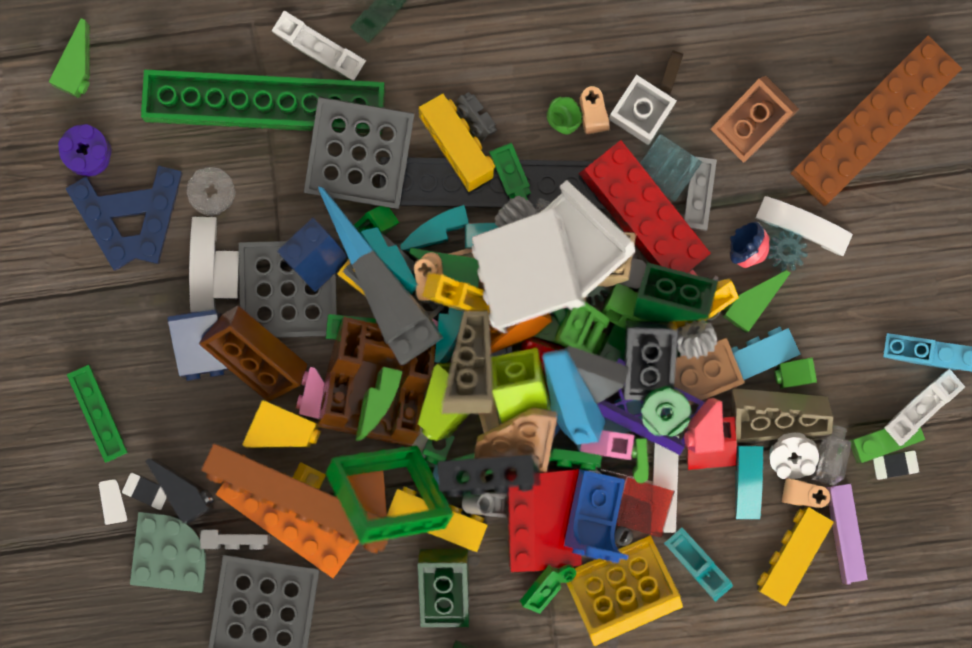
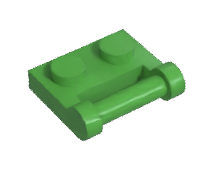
[555,301,610,354]
[631,435,649,483]

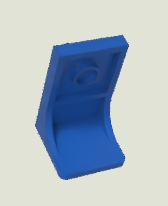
[564,470,629,563]

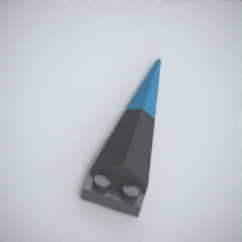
[319,187,443,365]

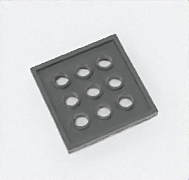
[304,97,415,209]
[239,240,337,338]
[208,555,320,648]

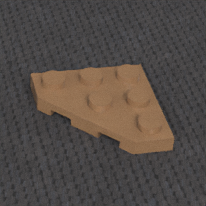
[474,408,557,472]

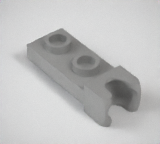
[200,530,270,549]

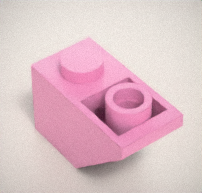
[296,367,325,419]
[580,430,634,460]

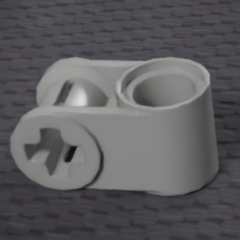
[462,492,507,517]

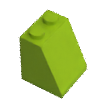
[491,348,551,424]
[418,363,470,441]

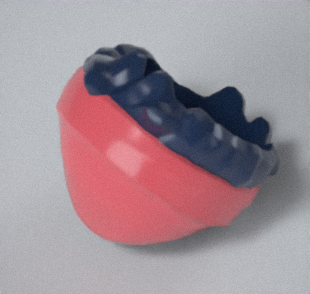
[730,222,770,268]

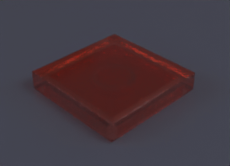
[616,478,675,538]

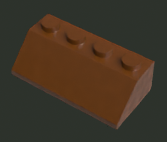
[199,305,308,402]

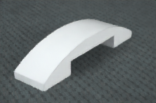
[272,11,366,81]
[755,196,853,256]
[189,217,217,312]
[884,369,965,446]

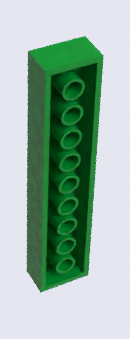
[141,69,385,135]

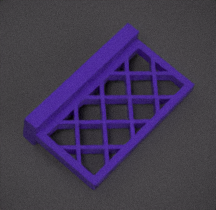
[597,358,705,455]

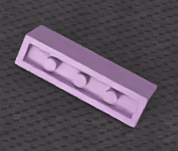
[826,484,868,584]

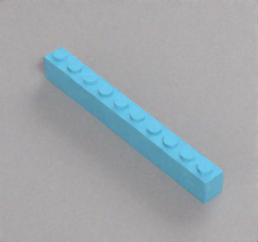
[574,327,800,452]

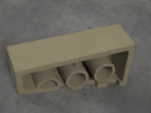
[441,311,493,414]
[731,388,833,443]

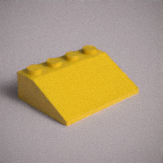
[566,535,683,646]

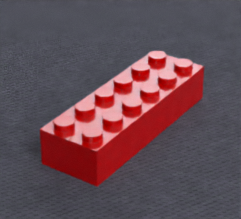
[578,140,711,273]

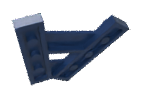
[65,166,183,271]

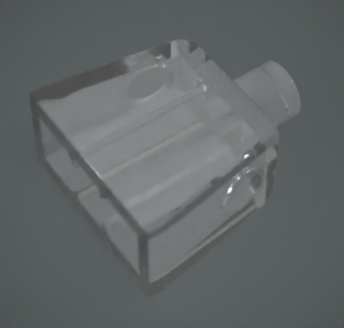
[811,426,851,486]

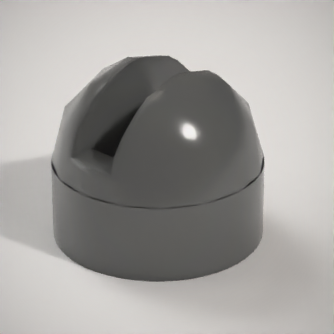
[615,526,633,546]

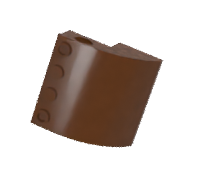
[318,317,436,447]

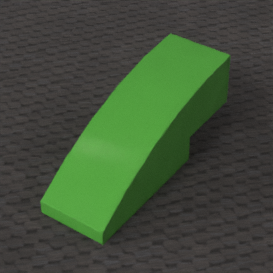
[356,367,402,441]

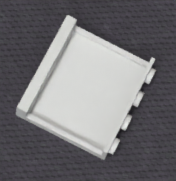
[540,180,635,310]
[472,208,585,333]

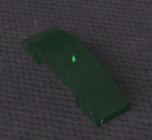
[350,0,408,43]

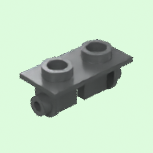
[454,92,497,143]

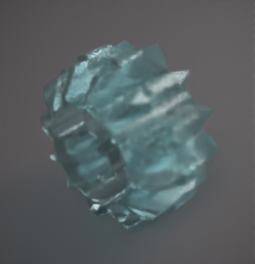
[767,231,808,272]

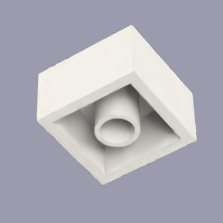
[609,75,677,145]

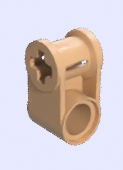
[580,86,610,135]
[414,252,443,301]
[781,478,830,508]

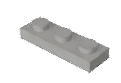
[684,156,717,231]

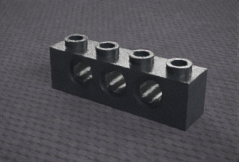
[438,454,541,497]

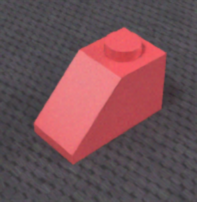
[684,398,724,453]

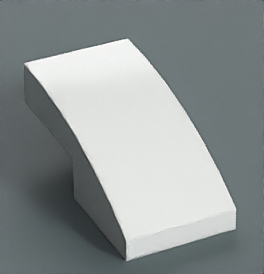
[213,251,239,299]

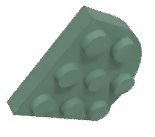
[130,512,206,593]

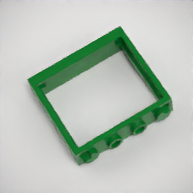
[325,445,454,544]

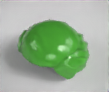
[546,97,582,135]

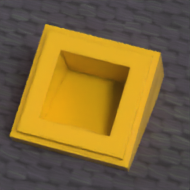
[292,462,326,489]

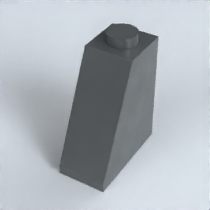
[562,346,629,404]

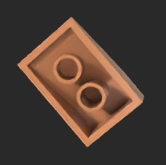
[711,76,799,163]

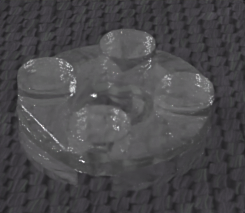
[187,167,235,216]

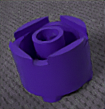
[58,124,112,176]

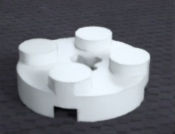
[769,433,819,479]

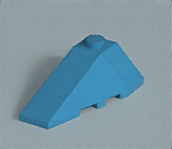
[543,350,606,445]

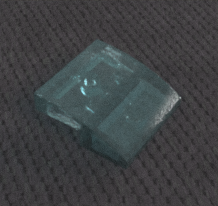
[640,134,702,201]

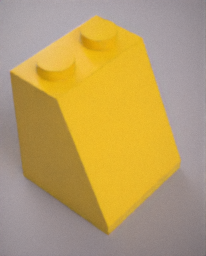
[242,400,321,448]

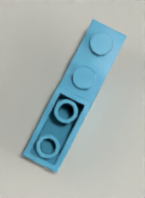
[883,333,972,372]

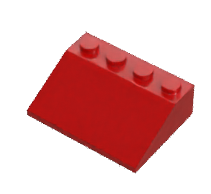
[507,469,582,572]

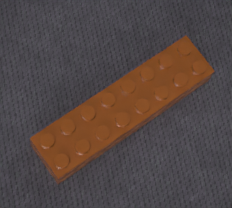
[790,36,962,207]
[201,444,389,553]

